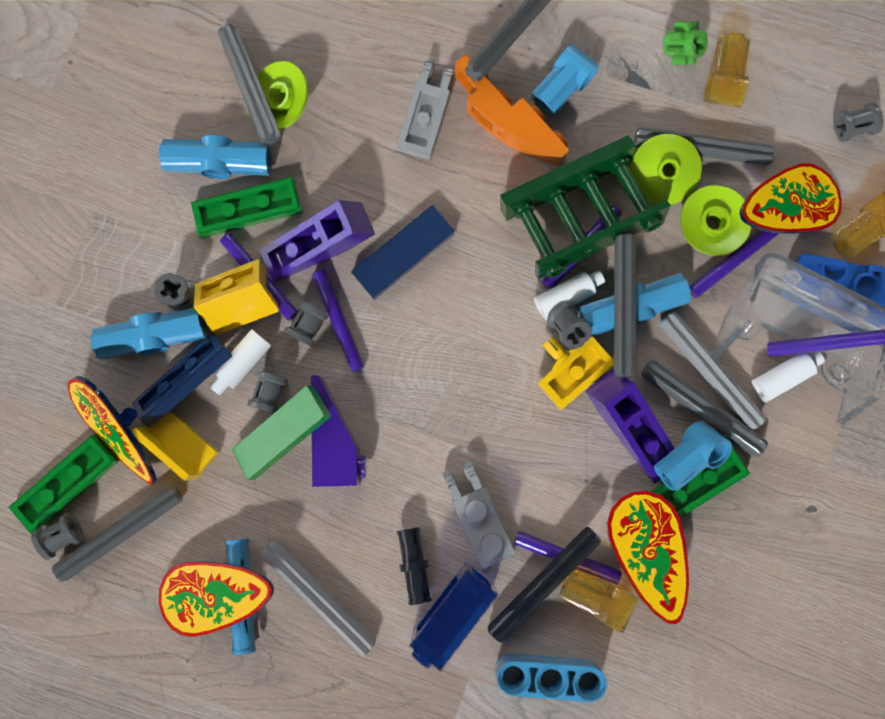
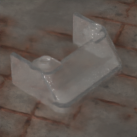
[710,253,885,425]

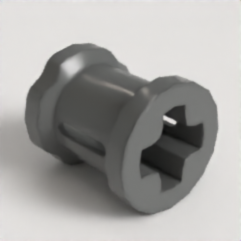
[833,103,883,142]
[155,273,195,311]
[283,300,329,347]
[547,302,592,349]
[247,370,288,413]
[31,513,84,560]

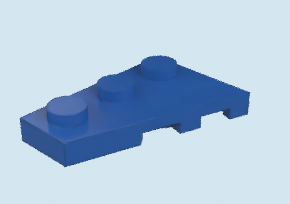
[782,253,885,331]

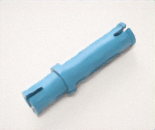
[225,538,257,655]

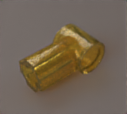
[704,32,751,108]
[830,191,885,259]
[559,569,639,633]

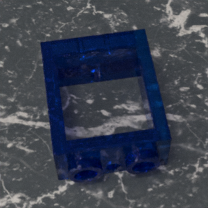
[409,562,498,671]

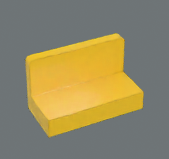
[194,259,278,335]
[130,410,220,481]

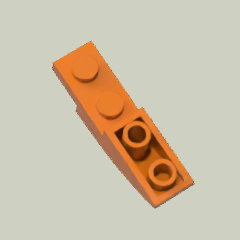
[455,54,569,166]

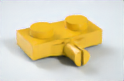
[537,336,614,411]

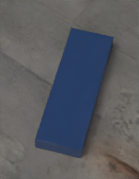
[351,205,455,300]
[132,332,232,428]

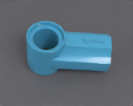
[530,44,600,117]
[653,421,732,491]

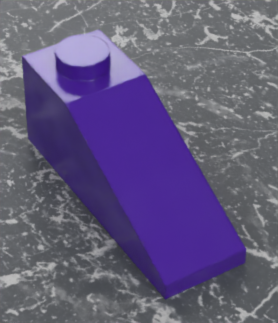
[260,200,375,282]
[585,369,675,484]
[311,375,367,487]

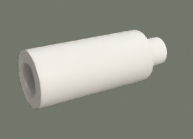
[534,270,605,321]
[209,329,271,395]
[752,351,825,403]

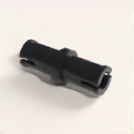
[397,527,432,605]

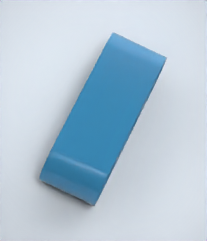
[495,653,607,702]

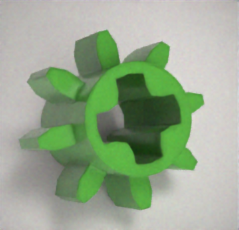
[663,21,708,65]

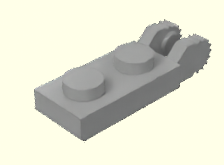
[397,60,455,160]
[442,461,516,569]

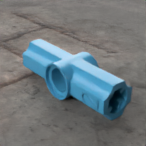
[159,135,272,179]
[578,273,691,336]
[90,308,207,360]

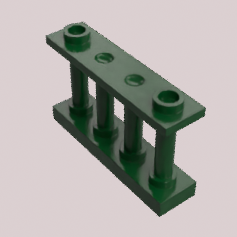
[500,135,671,280]

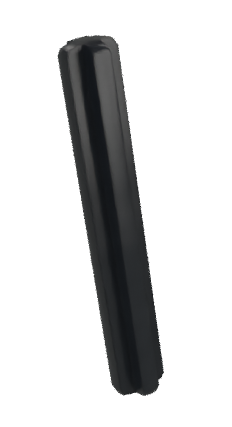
[488,527,601,642]

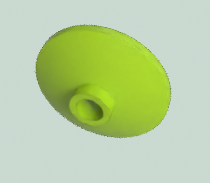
[257,61,309,131]
[630,134,702,205]
[680,185,752,256]

